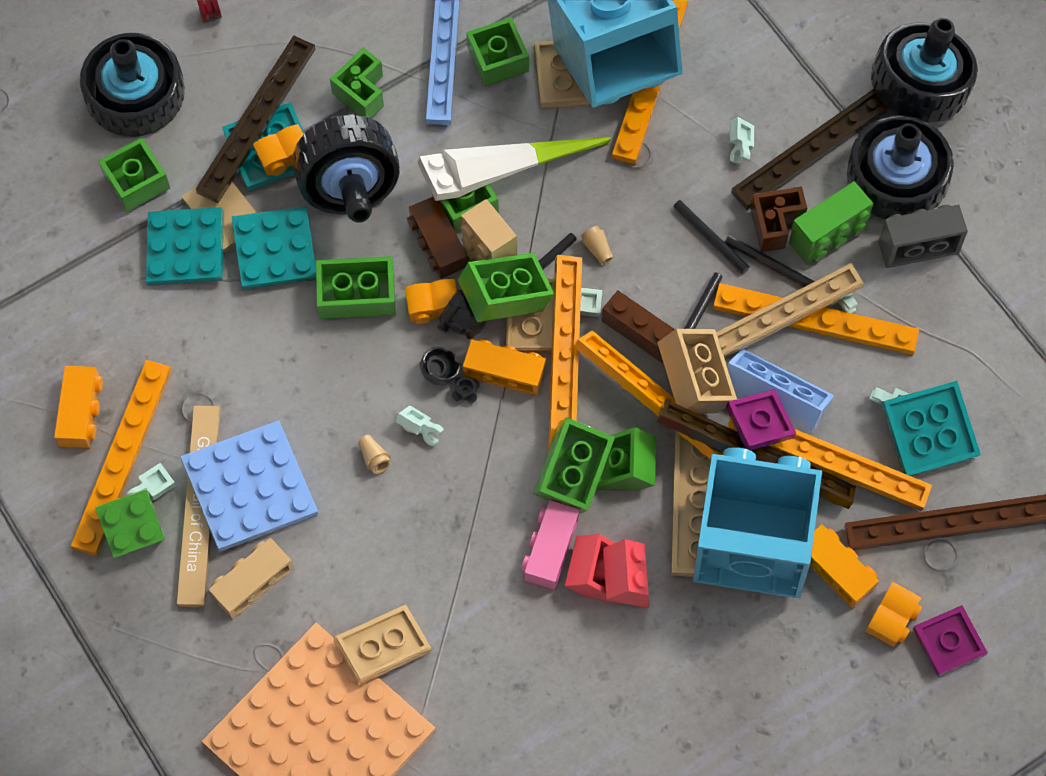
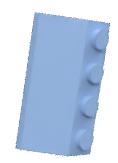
[727,349,834,435]

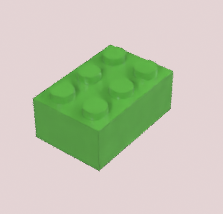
[789,181,873,265]
[458,253,554,322]
[316,256,396,319]
[533,417,615,514]

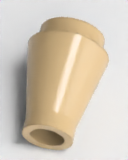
[581,226,614,265]
[358,435,391,474]

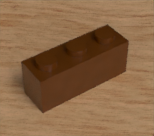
[407,196,468,279]
[602,290,675,363]

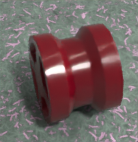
[197,0,222,23]

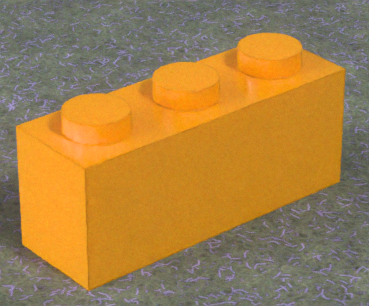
[463,339,546,396]
[54,366,103,449]
[810,524,879,609]

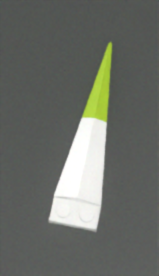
[418,137,611,201]

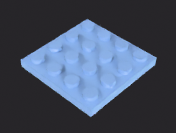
[181,420,318,552]

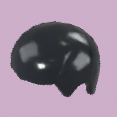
[420,347,461,385]

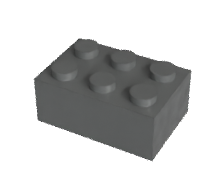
[878,204,968,268]

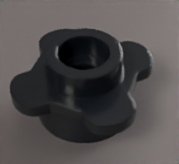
[452,377,480,403]

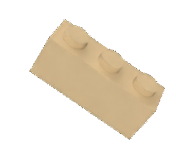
[209,538,294,620]

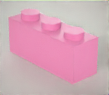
[521,500,580,590]

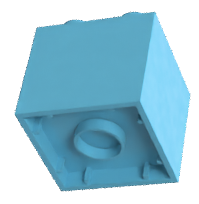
[547,0,683,108]
[693,448,822,599]

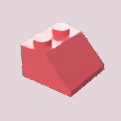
[565,534,624,604]
[603,539,649,608]

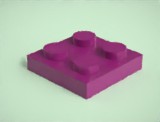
[726,389,796,450]
[913,605,988,677]

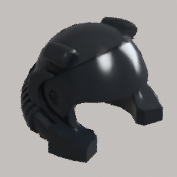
[437,289,487,339]

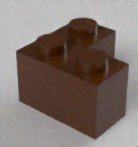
[750,186,808,252]

